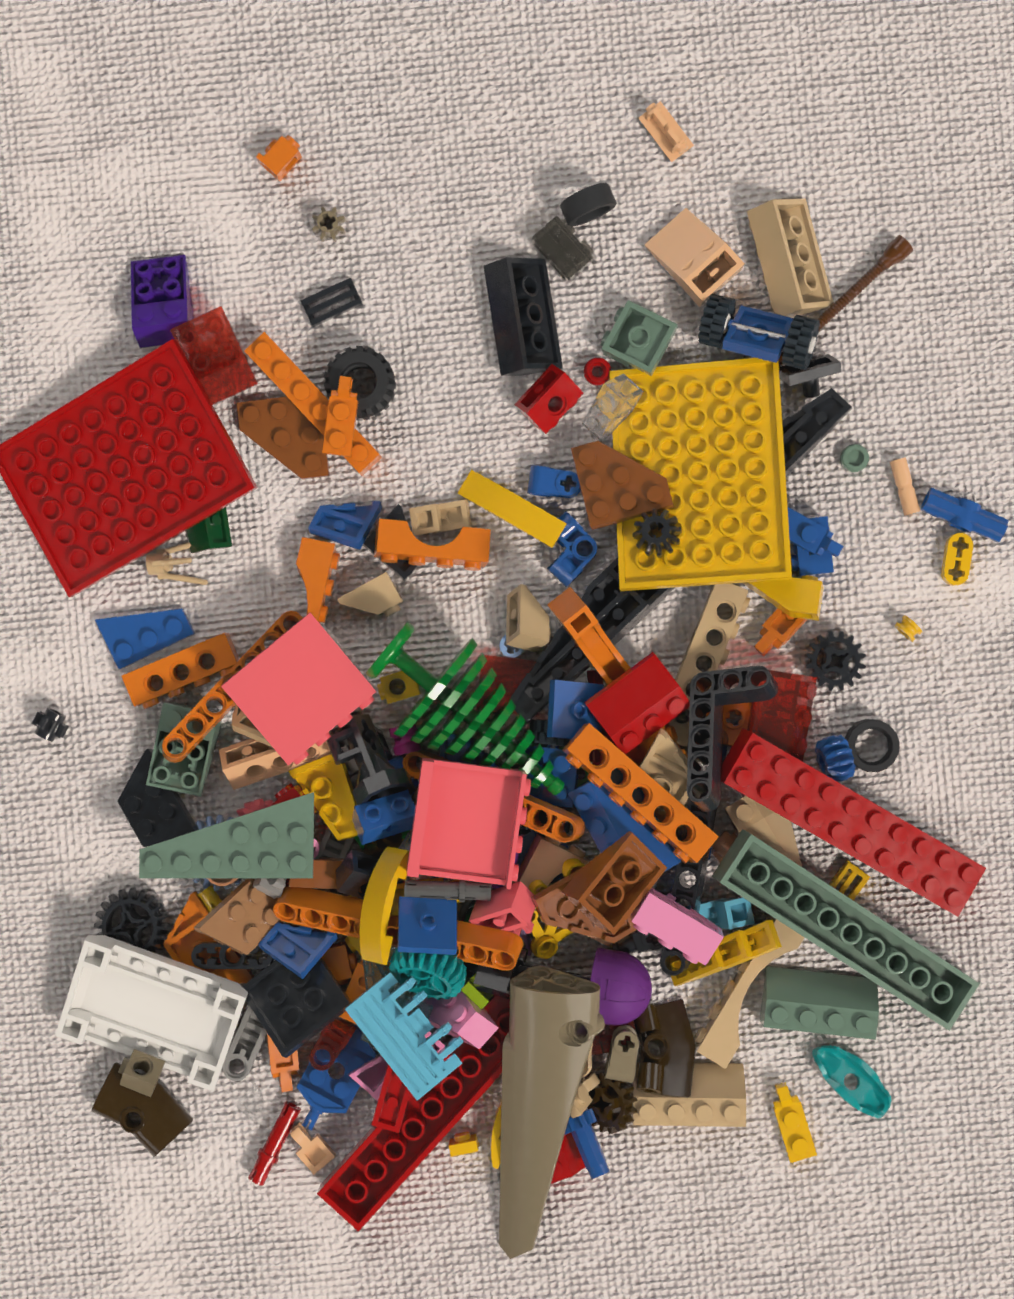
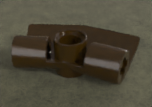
[634,999,696,1098]
[91,1062,193,1157]

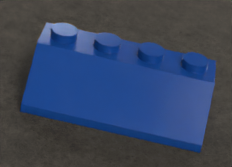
[568,768,681,872]

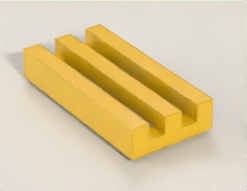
[829,860,870,901]

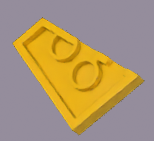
[288,754,358,841]

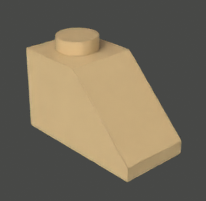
[337,572,404,617]
[506,584,551,652]

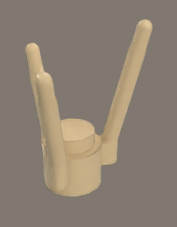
[146,542,208,585]

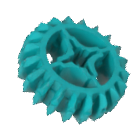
[389,948,467,1000]

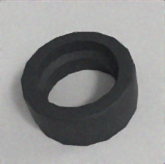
[560,183,617,227]
[845,719,900,772]

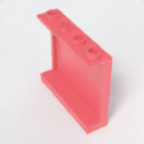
[221,612,376,765]
[407,757,531,889]

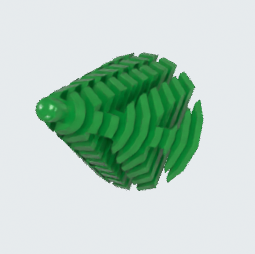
[365,622,565,795]

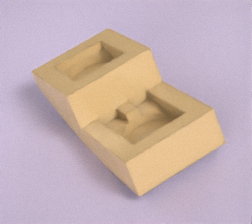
[409,499,472,536]

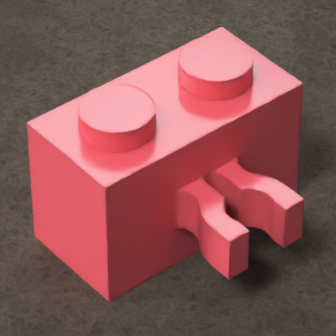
[469,881,535,936]

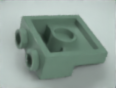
[600,300,678,376]

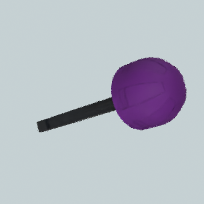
[463,948,652,1025]

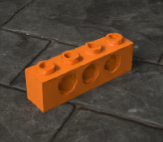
[122,633,239,709]

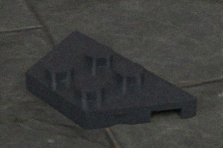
[117,749,199,847]

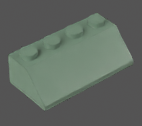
[760,966,879,1040]

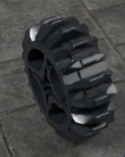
[94,887,170,953]

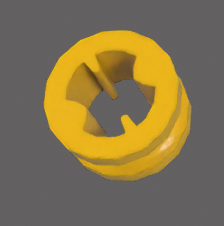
[894,615,922,642]

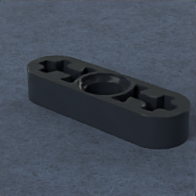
[191,942,274,969]

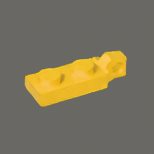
[773,1082,817,1163]

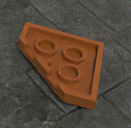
[237,397,330,480]
[571,441,674,530]
[531,868,637,943]

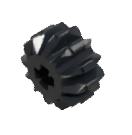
[632,508,682,558]

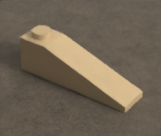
[725,796,802,867]

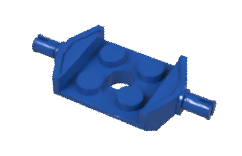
[297,1024,377,1130]

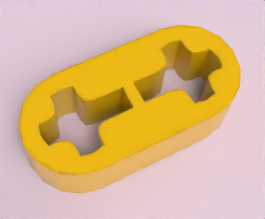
[941,533,973,586]

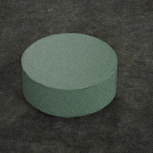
[840,444,869,473]

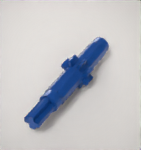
[565,1108,610,1180]

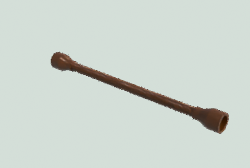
[778,235,913,367]

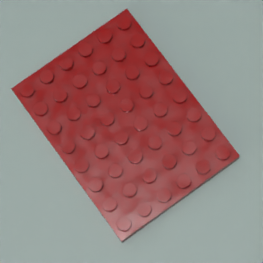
[0,339,258,597]

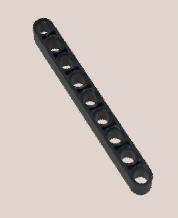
[660,729,729,976]

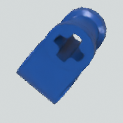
[527,465,581,498]

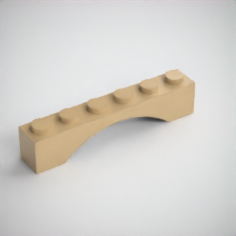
[694,914,805,1069]

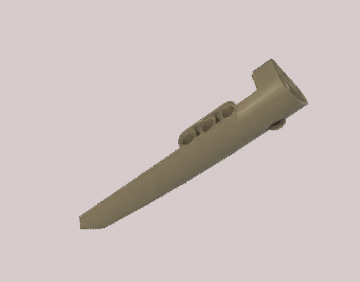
[499,966,605,1259]

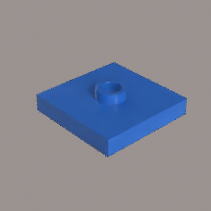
[547,680,604,739]
[398,896,457,955]

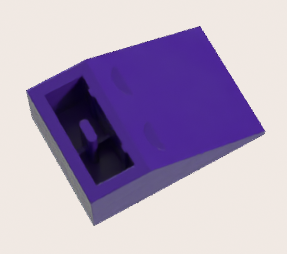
[131,255,195,348]

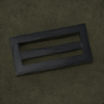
[300,278,363,327]

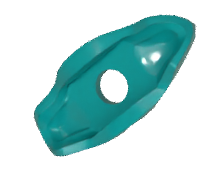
[812,1045,892,1119]

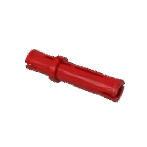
[248,1101,301,1186]

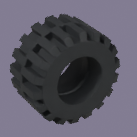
[324,346,396,420]

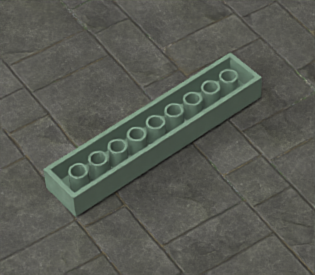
[712,829,980,1031]

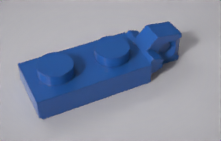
[788,507,844,557]

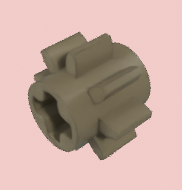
[312,207,346,242]

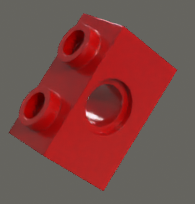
[514,364,584,434]

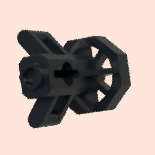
[326,711,415,805]

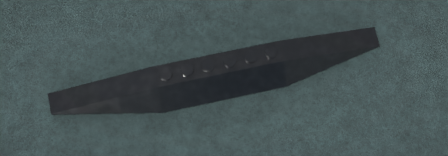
[510,388,852,723]

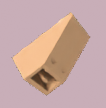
[644,208,745,307]

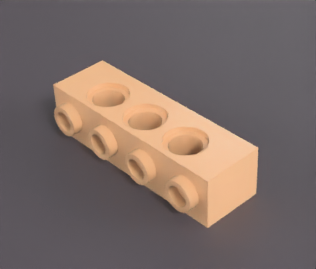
[219,729,333,790]

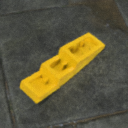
[457,469,567,548]
[670,920,782,986]

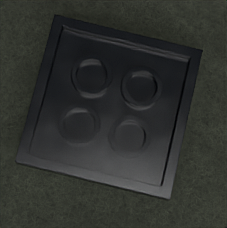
[242,958,352,1058]

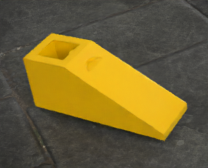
[742,575,824,621]

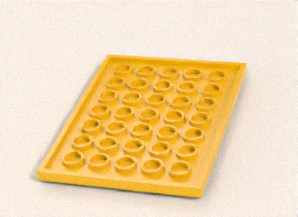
[609,358,792,591]

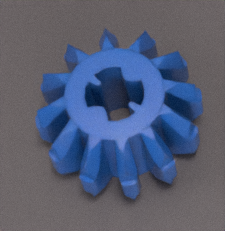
[815,735,856,782]

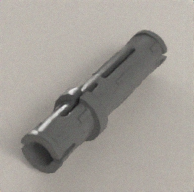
[404,880,491,902]

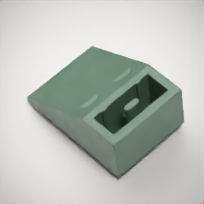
[146,702,222,797]

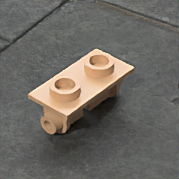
[638,101,694,163]

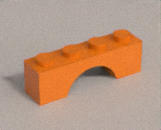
[374,518,491,571]

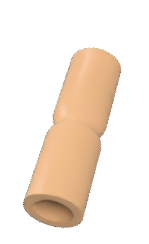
[890,457,921,516]

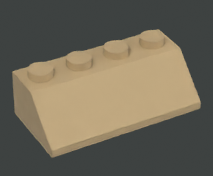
[747,198,834,318]
[631,1062,746,1127]

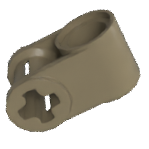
[604,1025,639,1083]

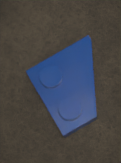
[308,501,382,550]
[259,923,338,979]

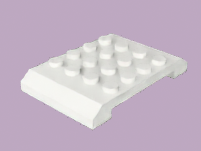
[55,935,248,1092]

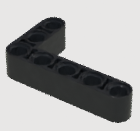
[687,666,779,812]

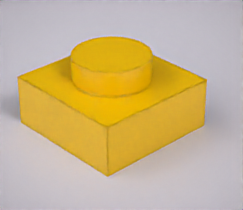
[449,1131,479,1157]

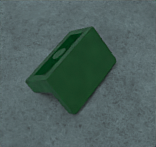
[187,507,232,553]

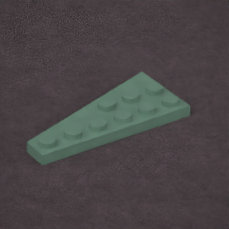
[139,792,314,878]

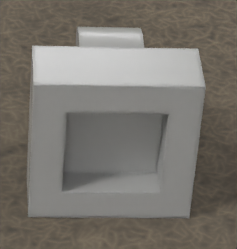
[253,878,287,899]

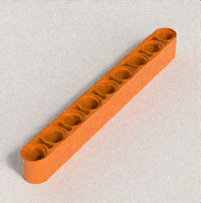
[273,885,523,971]

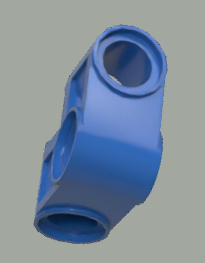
[547,511,597,587]

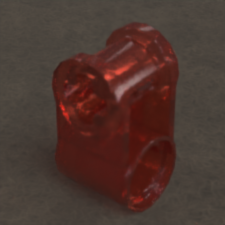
[309,1019,356,1071]

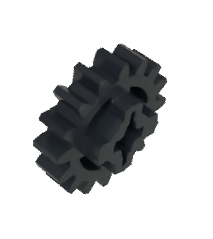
[804,631,866,691]

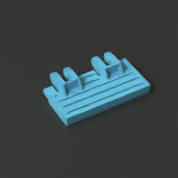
[345,972,463,1100]

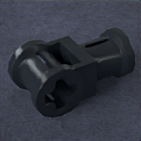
[612,930,663,954]

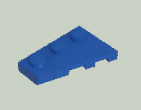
[95,609,195,670]

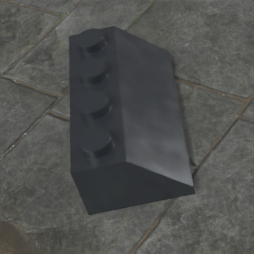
[483,257,563,376]

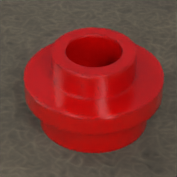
[584,357,611,386]

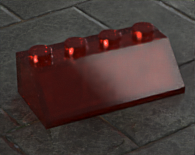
[747,669,817,762]

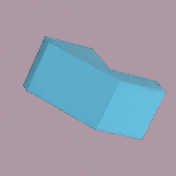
[685,896,755,930]

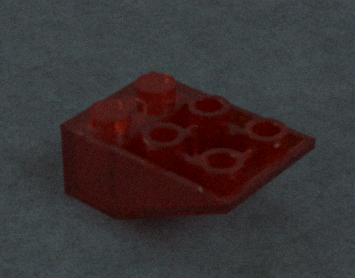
[170,306,260,406]

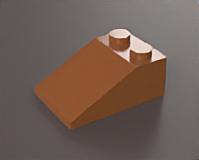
[561,831,667,935]

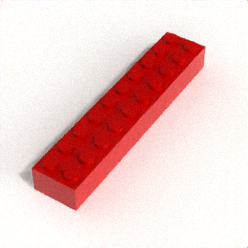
[721,728,986,917]
[317,995,510,1232]

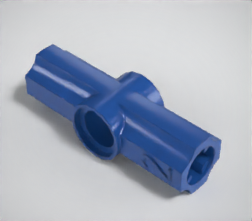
[920,488,1009,543]

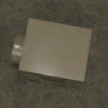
[118,1049,165,1097]

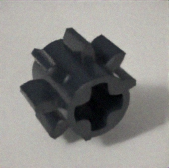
[32,708,69,742]

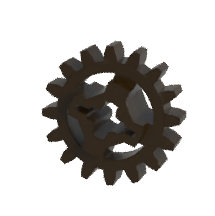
[587,1072,638,1134]

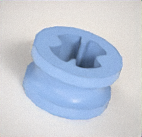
[499,635,524,658]

